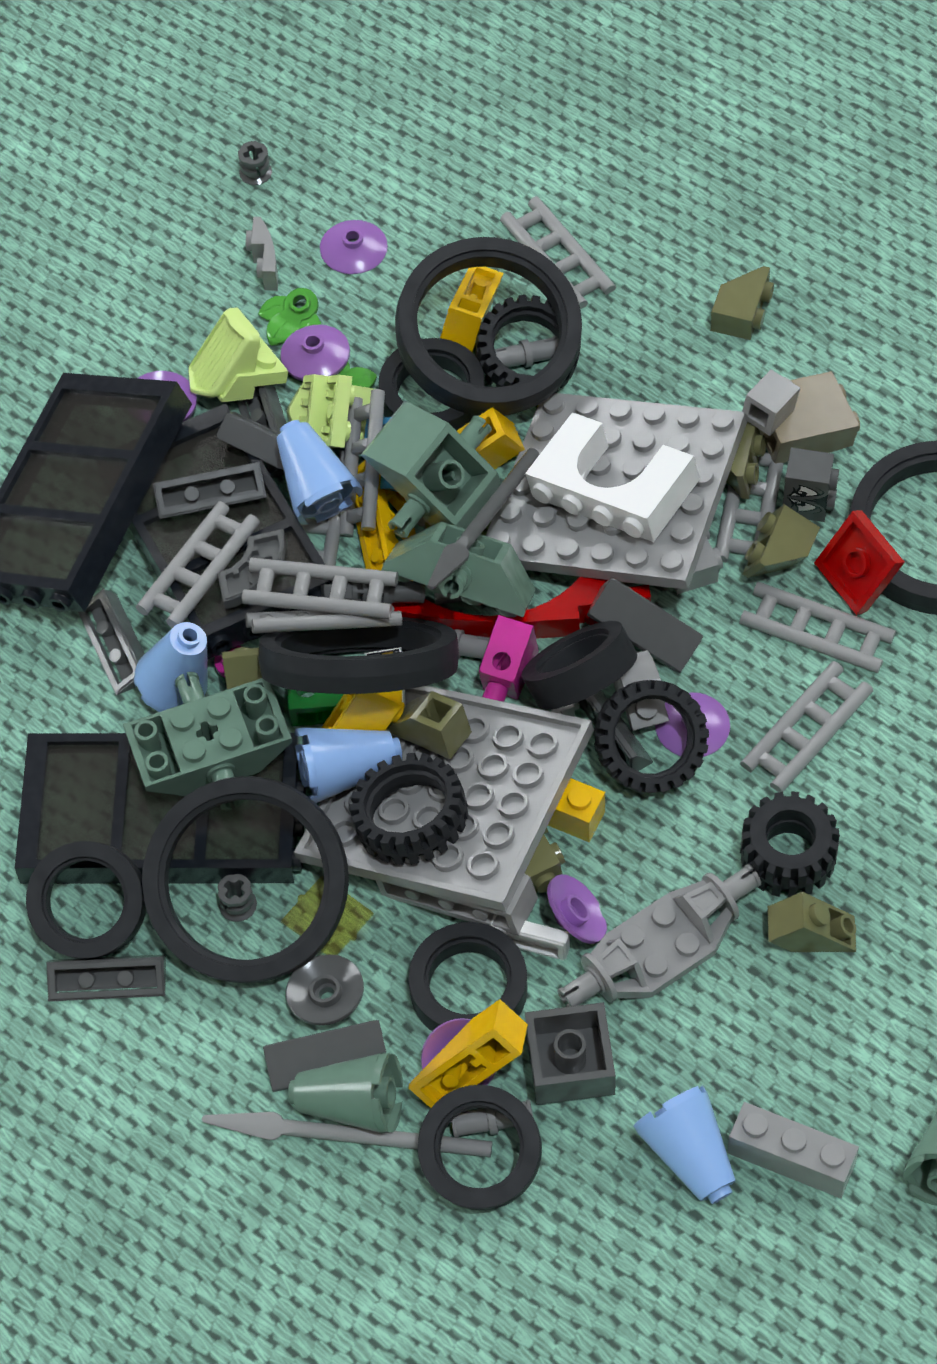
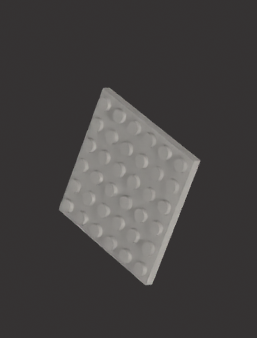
[486,393,747,590]
[294,686,594,912]

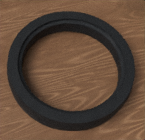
[395,237,582,416]
[849,440,937,615]
[258,617,459,694]
[142,776,349,983]

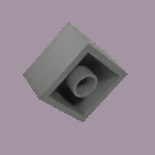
[525,1002,616,1105]

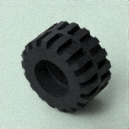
[740,791,840,898]

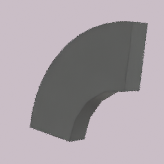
[217,529,286,609]

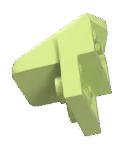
[188,307,288,402]
[287,374,374,449]

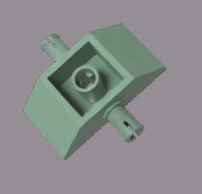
[361,401,501,538]
[382,521,536,617]
[123,672,292,810]

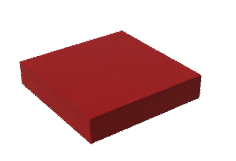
[814,510,905,615]

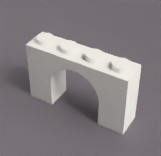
[525,412,700,542]

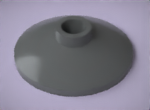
[286,954,364,1025]

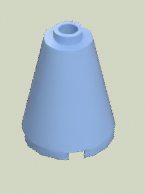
[276,420,363,525]
[134,622,208,712]
[294,727,402,803]
[633,1086,736,1204]

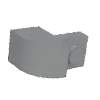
[613,650,669,731]

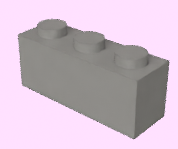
[727,1102,859,1199]

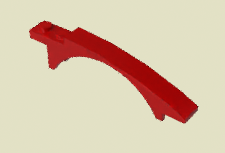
[392,577,651,639]

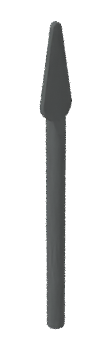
[427,448,539,589]

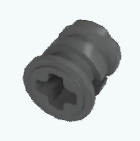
[238,141,272,185]
[218,874,257,922]

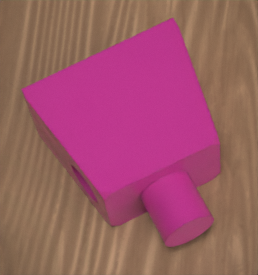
[479,615,539,702]

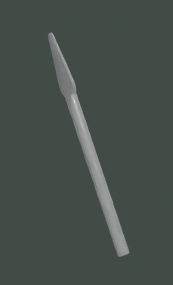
[202,1112,493,1157]

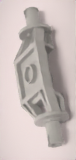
[557,864,761,1007]

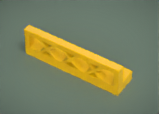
[355,460,416,581]

